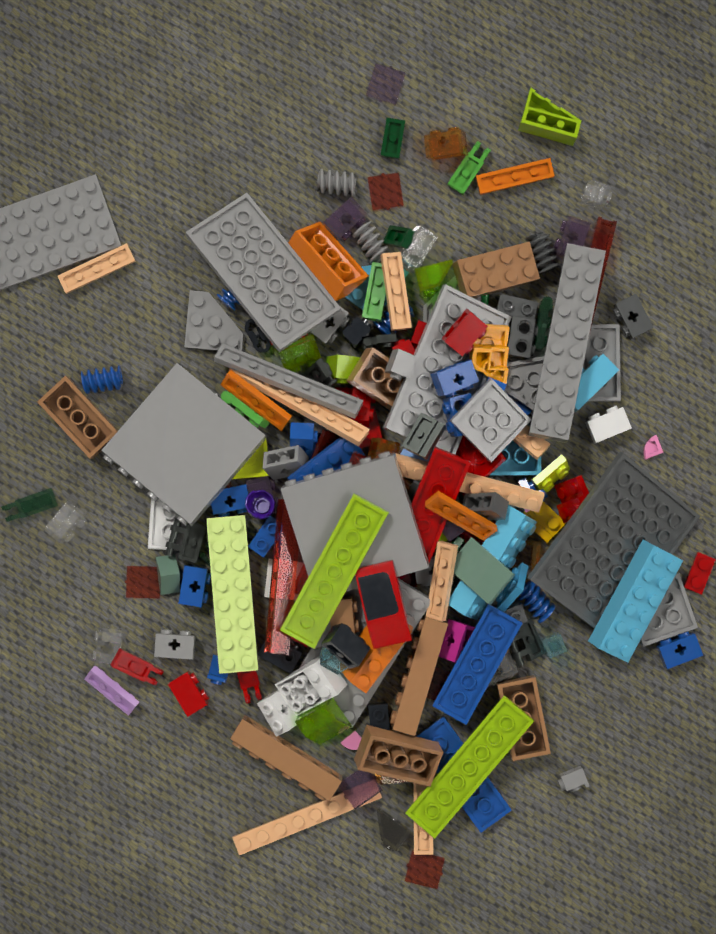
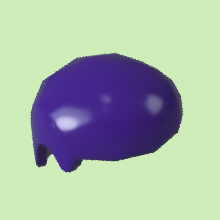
[245,490,275,519]

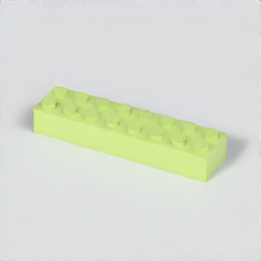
[206,515,258,674]

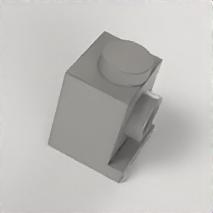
[558,766,589,792]

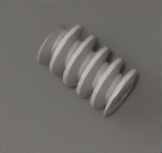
[316,169,357,197]
[353,221,392,264]

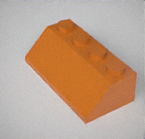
[288,222,369,301]
[336,624,413,693]

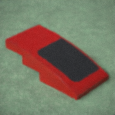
[355,560,412,649]

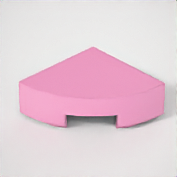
[643,435,663,460]
[341,730,362,750]

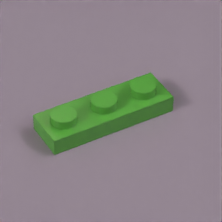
[362,262,386,322]

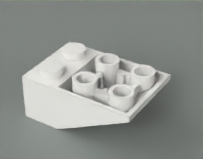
[275,653,348,716]

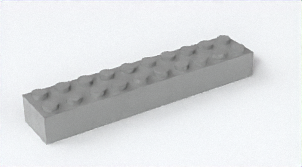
[528,243,606,443]

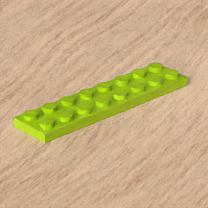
[280,493,389,649]
[405,695,534,839]

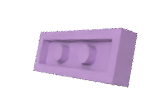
[84,666,139,716]

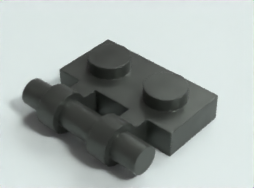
[361,334,396,351]
[165,518,207,563]
[510,618,545,667]

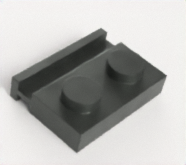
[304,358,337,387]
[401,413,447,460]

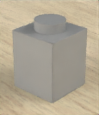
[385,349,416,381]

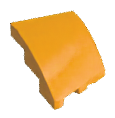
[469,324,510,384]

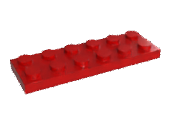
[411,447,471,563]

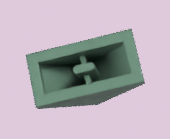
[155,554,180,595]

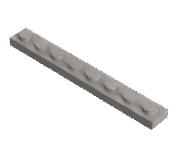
[214,344,363,419]

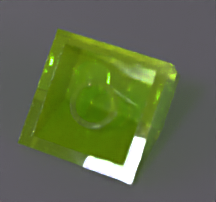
[413,259,453,297]
[278,335,321,372]
[295,698,352,745]

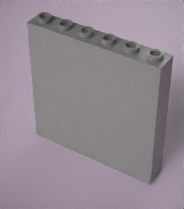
[101,363,266,527]
[281,451,429,591]

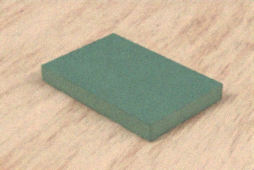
[454,537,515,605]

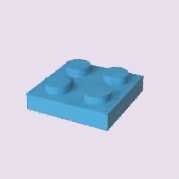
[496,562,528,612]

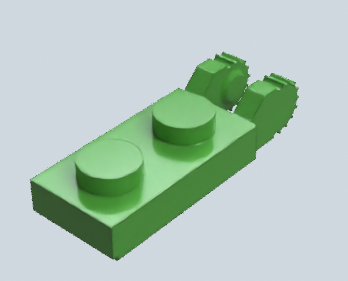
[447,141,491,195]
[221,391,269,428]

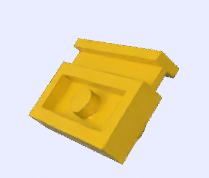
[523,501,566,543]

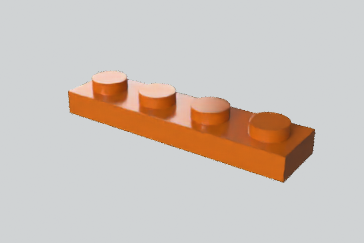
[475,158,555,195]
[220,370,292,431]
[425,491,497,541]

